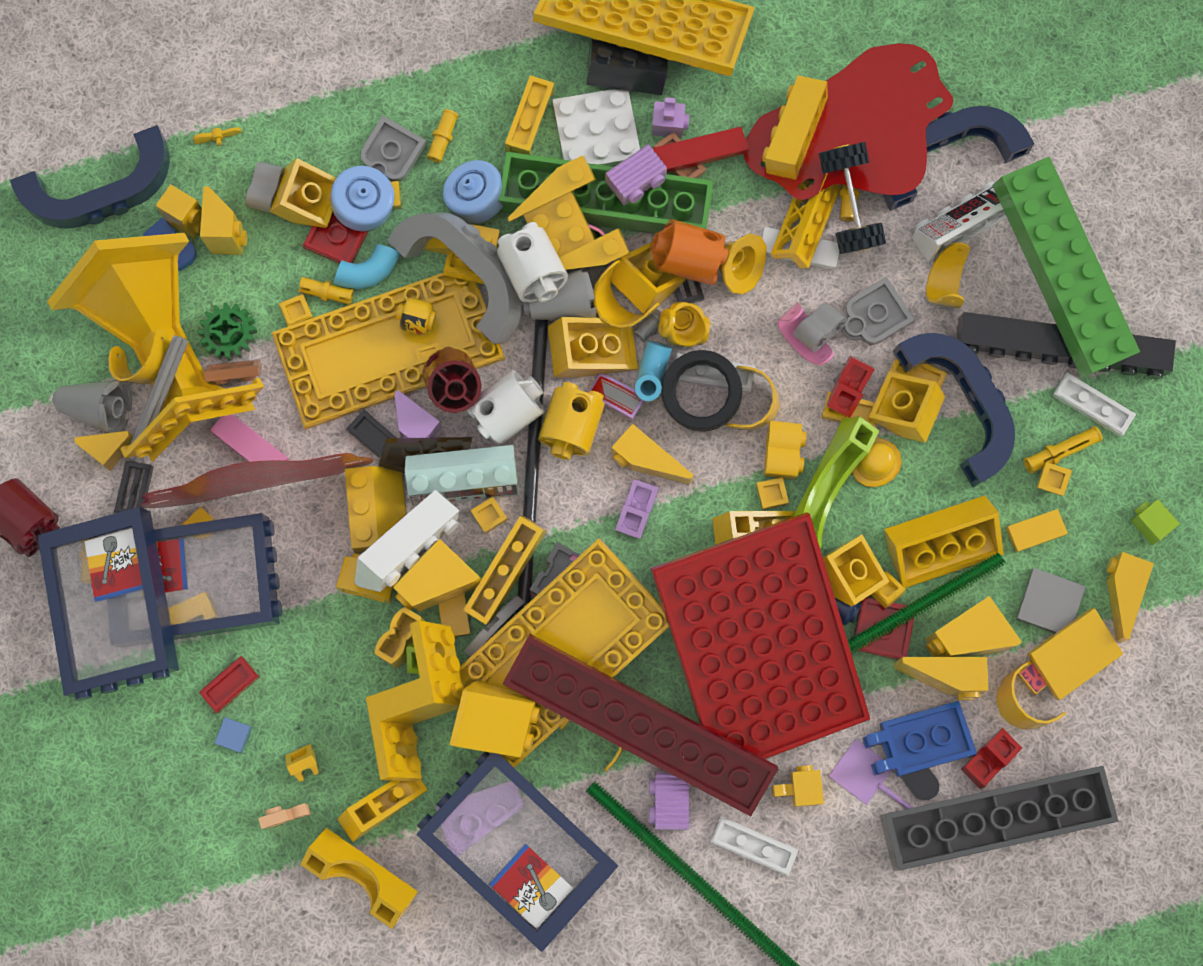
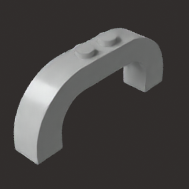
[387,212,523,344]

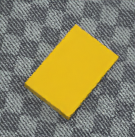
[1027,608,1123,700]

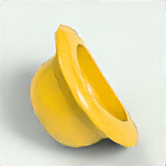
[852,438,902,488]

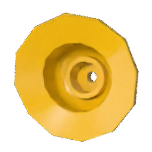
[719,233,767,294]

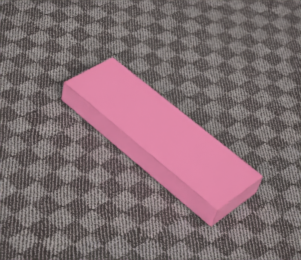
[210,414,289,462]

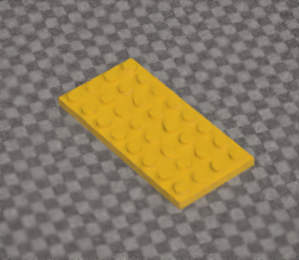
[533,0,755,76]

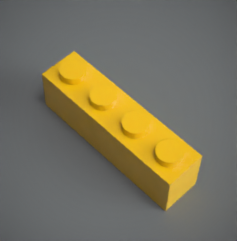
[762,75,828,180]
[463,516,547,625]

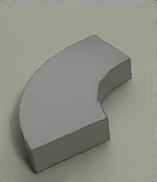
[464,596,524,657]

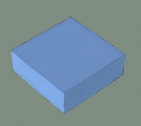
[215,717,252,753]

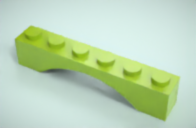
[793,416,879,549]

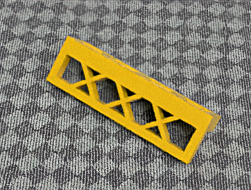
[770,173,841,269]

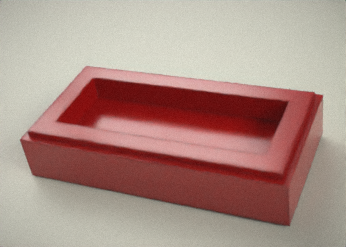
[199,656,260,714]

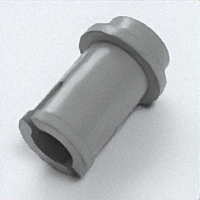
[633,309,661,342]

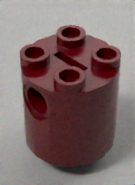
[422,347,482,413]
[0,478,60,557]

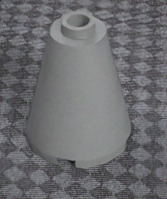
[522,267,596,320]
[52,380,132,433]

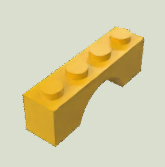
[300,828,418,929]

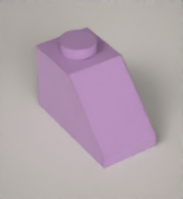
[394,390,442,438]

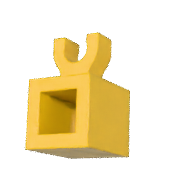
[772,765,824,807]

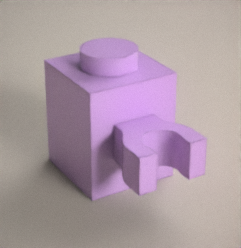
[652,97,690,138]

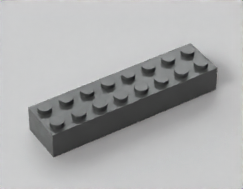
[880,766,1119,871]

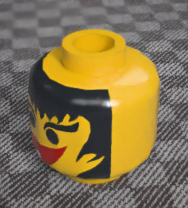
[396,297,436,335]

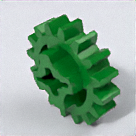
[198,302,257,361]

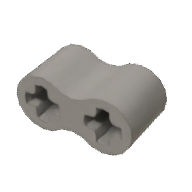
[245,161,285,214]
[794,302,847,352]

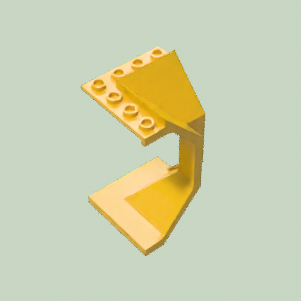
[47,233,264,463]

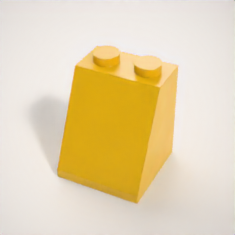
[393,539,481,612]
[925,596,1022,657]
[449,681,541,757]

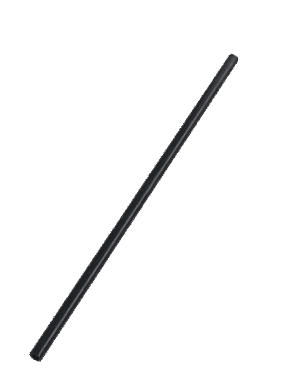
[517,320,548,613]

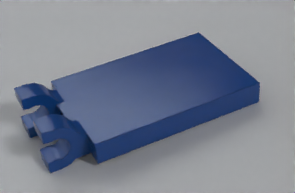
[862,701,977,777]

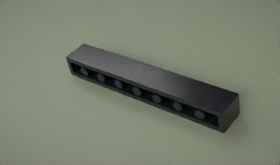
[956,312,1176,379]

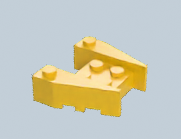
[508,155,630,270]

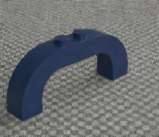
[883,106,1034,211]
[10,125,170,229]
[893,333,1015,488]

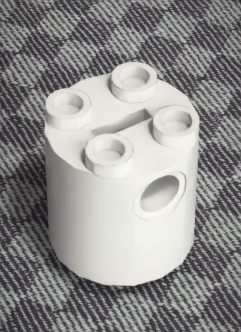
[497,222,568,302]
[467,370,545,446]

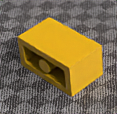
[155,184,202,239]

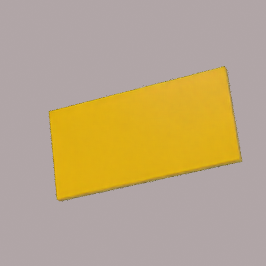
[271,273,505,430]
[459,538,669,767]

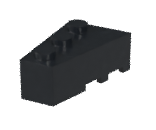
[586,38,668,95]

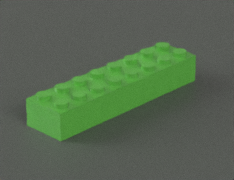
[498,152,713,234]
[992,156,1140,378]

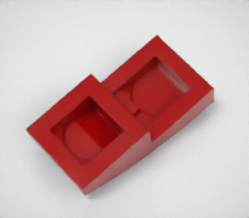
[827,355,875,418]
[961,728,1022,789]

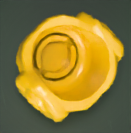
[658,302,711,348]

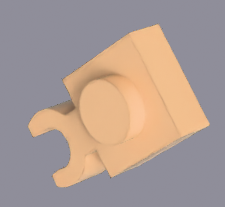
[258,803,311,829]

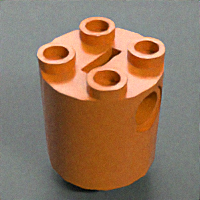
[651,219,728,285]

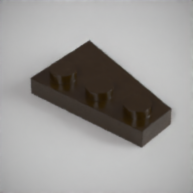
[378,437,472,473]

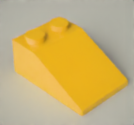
[548,317,638,378]
[894,657,989,701]

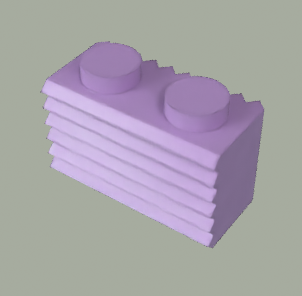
[605,144,667,205]
[649,772,689,830]

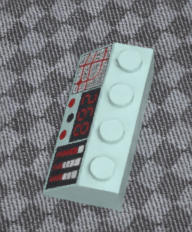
[405,445,519,506]

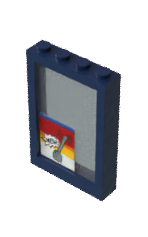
[37,507,179,701]
[108,513,283,648]
[417,752,618,952]

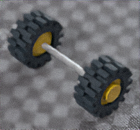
[818,142,886,254]

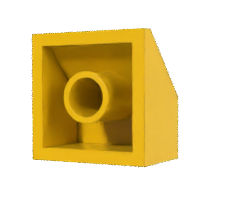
[270,158,336,228]
[200,186,248,255]
[611,242,686,314]
[868,372,945,443]
[823,535,890,606]

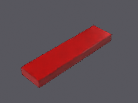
[652,126,749,173]

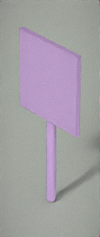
[829,739,913,809]

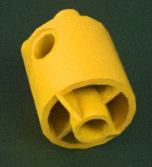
[538,382,605,461]

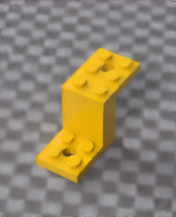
[366,621,464,782]

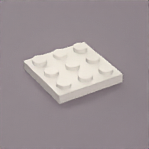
[552,89,640,166]

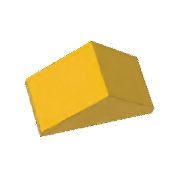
[74,431,133,471]

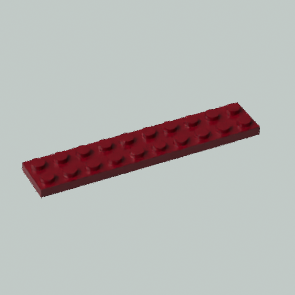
[503,633,778,817]

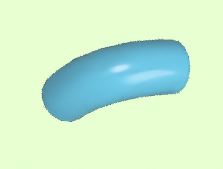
[333,244,400,290]
[635,340,673,401]

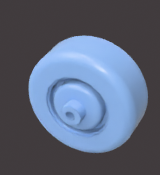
[443,160,507,224]
[331,166,394,231]

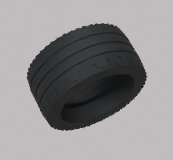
[661,350,742,432]

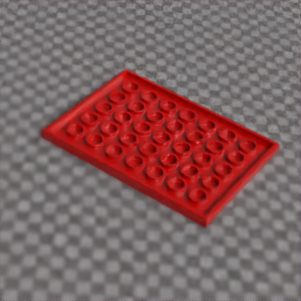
[650,512,870,759]

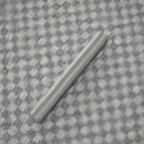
[129,335,188,461]

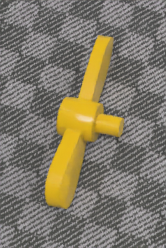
[193,127,242,146]

